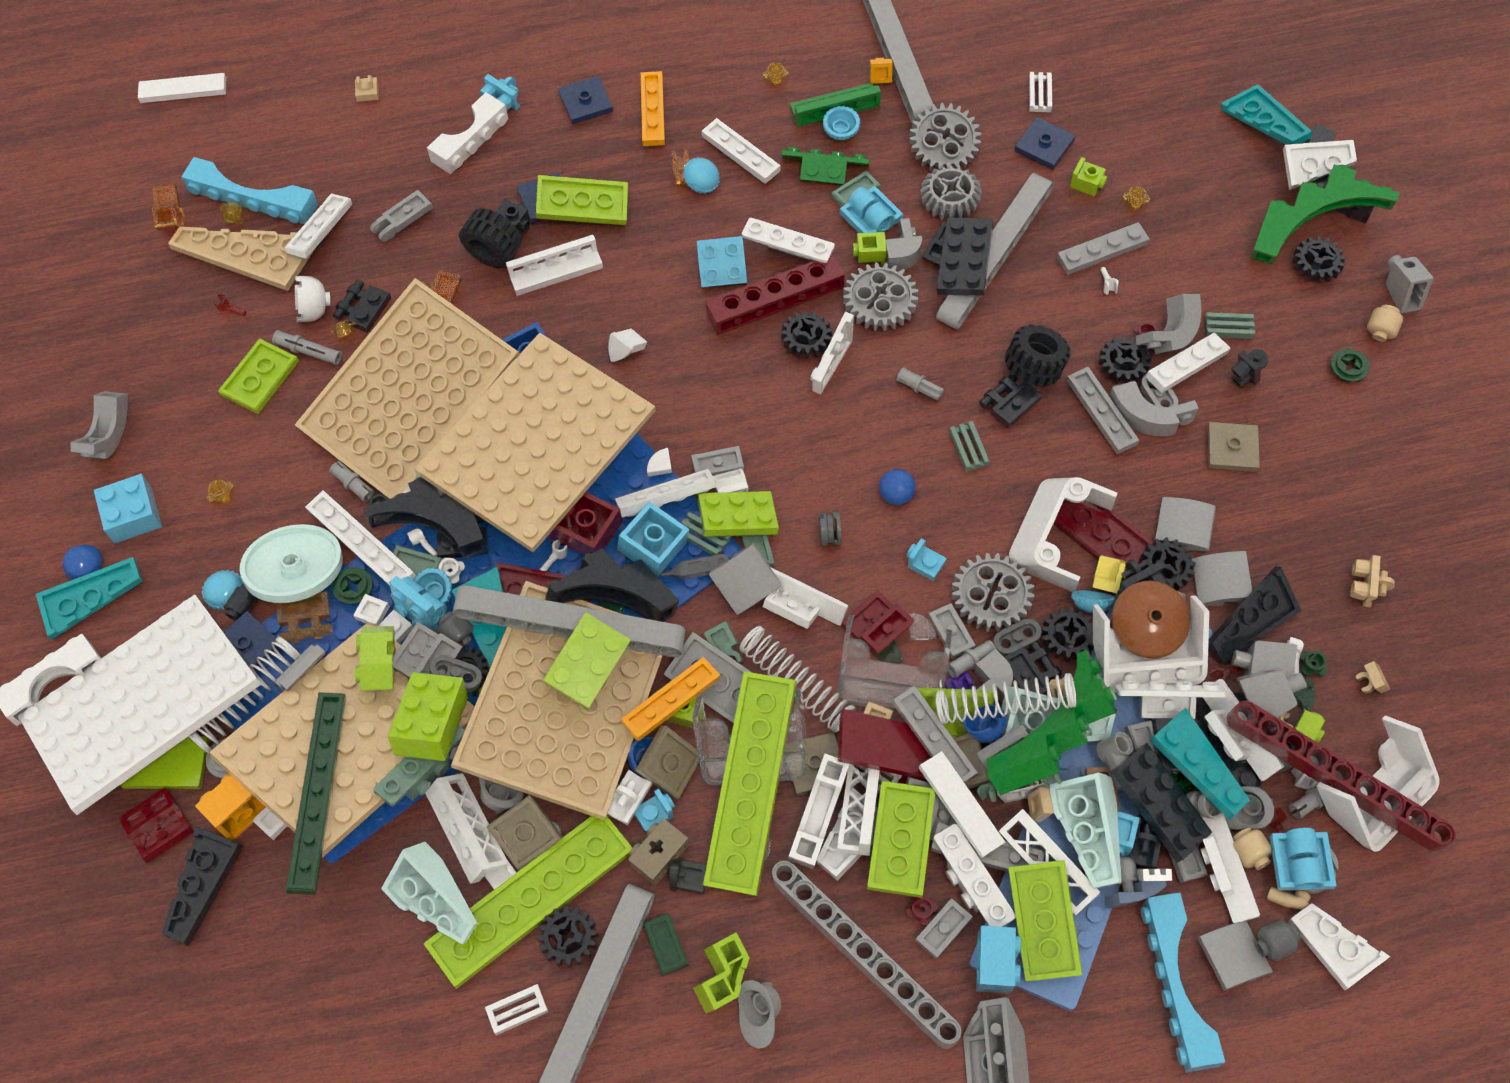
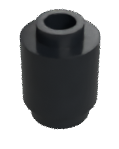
[223,583,259,621]

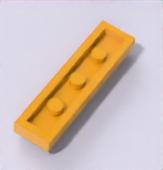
[641,71,665,146]
[621,657,720,741]

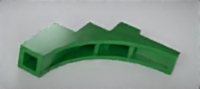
[1250,164,1400,265]
[987,650,1117,795]

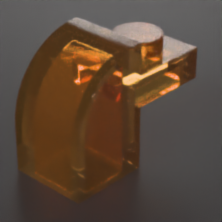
[151,184,184,231]

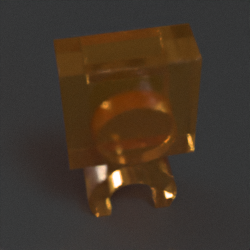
[672,149,689,187]

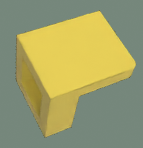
[1092,555,1126,594]

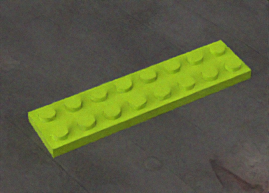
[703,671,797,896]
[423,815,632,989]

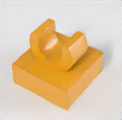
[870,57,892,84]

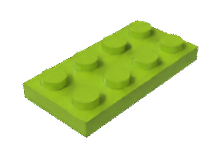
[536,175,628,225]
[867,781,935,898]
[1008,860,1083,982]

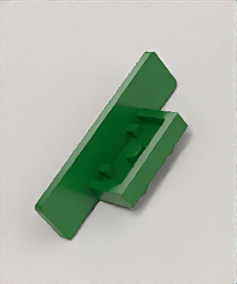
[781,147,870,185]

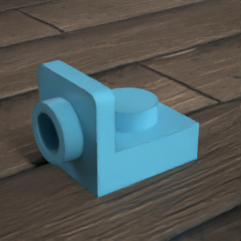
[907,538,947,582]
[634,789,675,834]
[1117,811,1140,857]

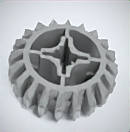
[920,165,982,221]

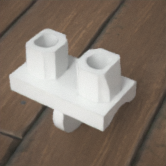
[607,770,652,825]

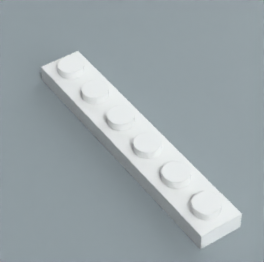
[305,490,417,586]

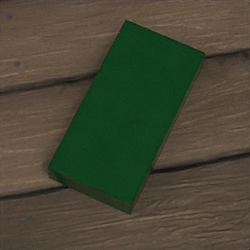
[643,913,689,976]

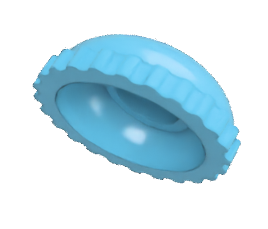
[823,106,860,140]
[683,157,720,194]
[414,567,453,605]
[202,570,243,611]
[1072,590,1116,613]

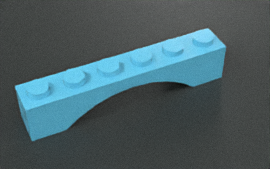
[181,157,318,224]
[1141,893,1225,1073]

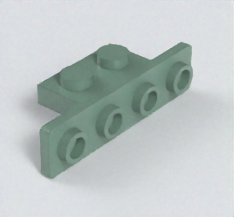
[373,725,465,806]

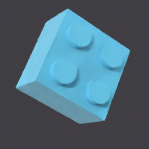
[94,474,162,544]
[617,501,690,577]
[976,925,1021,994]

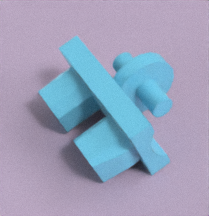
[480,74,520,110]

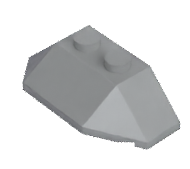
[963,997,1030,1083]

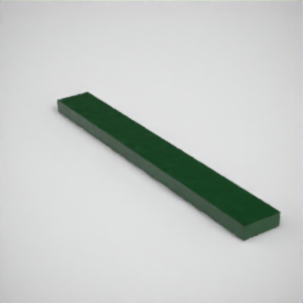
[286,692,346,895]

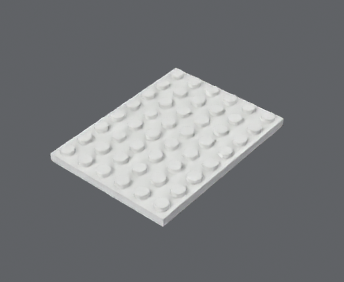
[18,595,261,815]

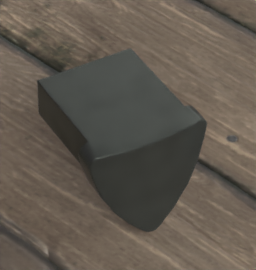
[669,858,707,895]

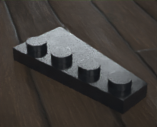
[1208,566,1301,664]
[162,827,243,946]

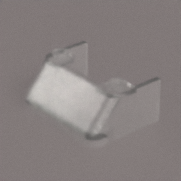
[837,614,952,711]
[692,688,808,786]

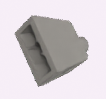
[1386,255,1433,314]
[1231,641,1297,678]
[1236,668,1307,718]

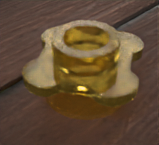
[763,63,789,85]
[1122,186,1150,210]
[219,202,244,224]
[330,320,356,339]
[206,480,234,504]

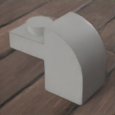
[886,218,922,271]
[974,649,1013,703]

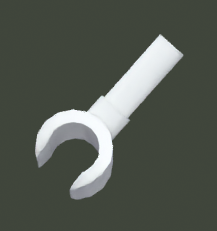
[1100,267,1119,295]
[407,529,437,556]
[539,540,567,571]
[1287,637,1304,675]

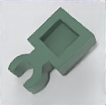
[704,621,743,664]

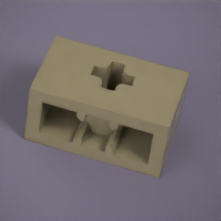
[628,818,690,887]

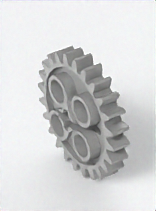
[909,103,981,171]
[843,263,918,331]
[951,553,1035,632]

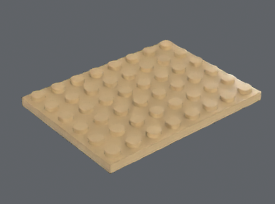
[295,278,520,499]
[414,333,655,552]
[451,581,662,820]
[209,622,475,858]

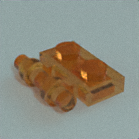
[276,591,333,643]

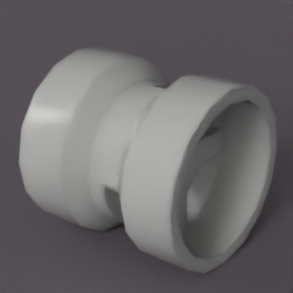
[1186,791,1222,818]

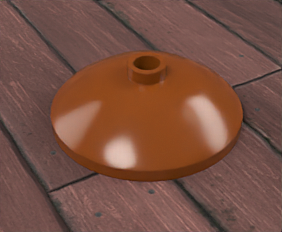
[1111,581,1190,659]

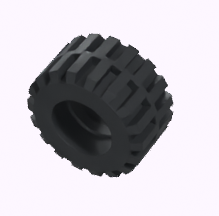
[458,208,522,268]
[1004,324,1071,387]

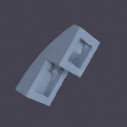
[1105,881,1167,909]

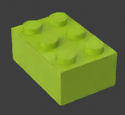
[542,612,631,710]
[388,672,468,761]

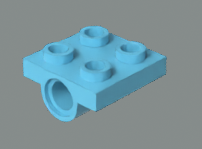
[840,186,903,233]
[697,236,747,287]
[389,576,447,632]
[1270,828,1336,890]

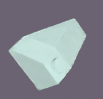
[1001,686,1116,741]
[1049,772,1121,888]
[381,842,477,944]

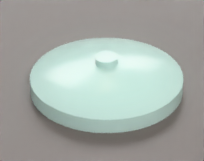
[240,524,343,603]

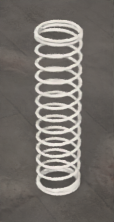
[740,626,856,733]
[188,637,300,753]
[936,673,1076,724]

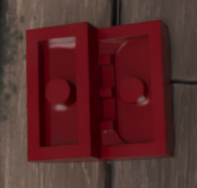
[841,590,915,655]
[119,787,194,863]

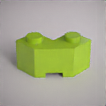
[355,626,395,690]
[693,932,749,1013]

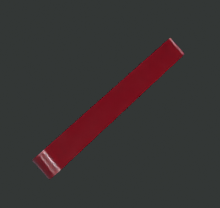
[1226,701,1456,851]

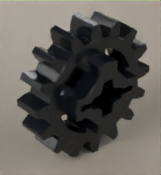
[1292,236,1346,283]
[781,310,832,359]
[1098,335,1152,384]
[1140,537,1196,591]
[1041,606,1094,662]
[537,905,599,968]

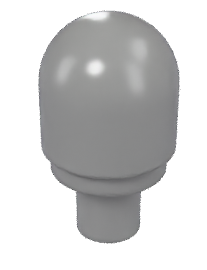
[1119,856,1138,892]

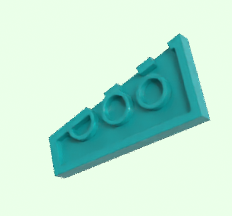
[1221,84,1312,145]
[36,557,143,640]
[452,567,507,668]
[1150,708,1250,820]

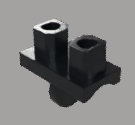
[1231,349,1268,389]
[1117,560,1168,595]
[1130,814,1162,869]

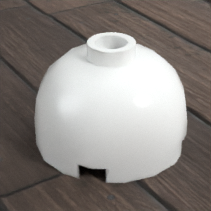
[295,276,330,322]

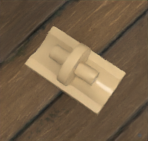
[1350,555,1395,607]

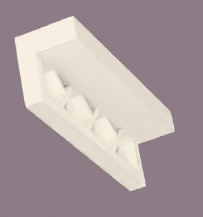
[506,235,603,296]
[837,764,880,856]
[425,773,509,884]
[999,809,1101,915]

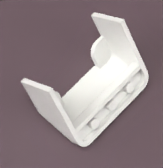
[1009,477,1117,592]
[1093,595,1209,692]
[1316,716,1439,852]

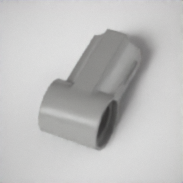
[1096,732,1133,790]

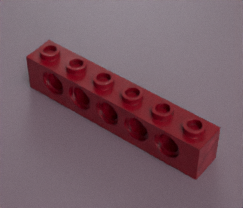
[706,254,845,336]

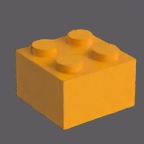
[195,773,266,841]

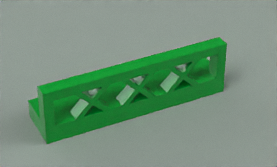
[790,83,881,127]

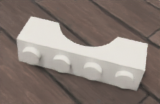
[427,93,509,174]
[0,634,102,726]
[788,754,850,869]

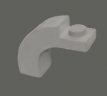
[1136,294,1201,355]
[1109,381,1199,436]
[71,391,128,459]

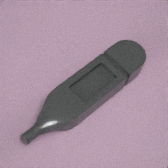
[661,554,729,580]

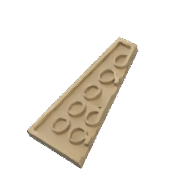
[168,227,315,291]

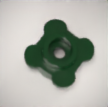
[1300,651,1328,676]

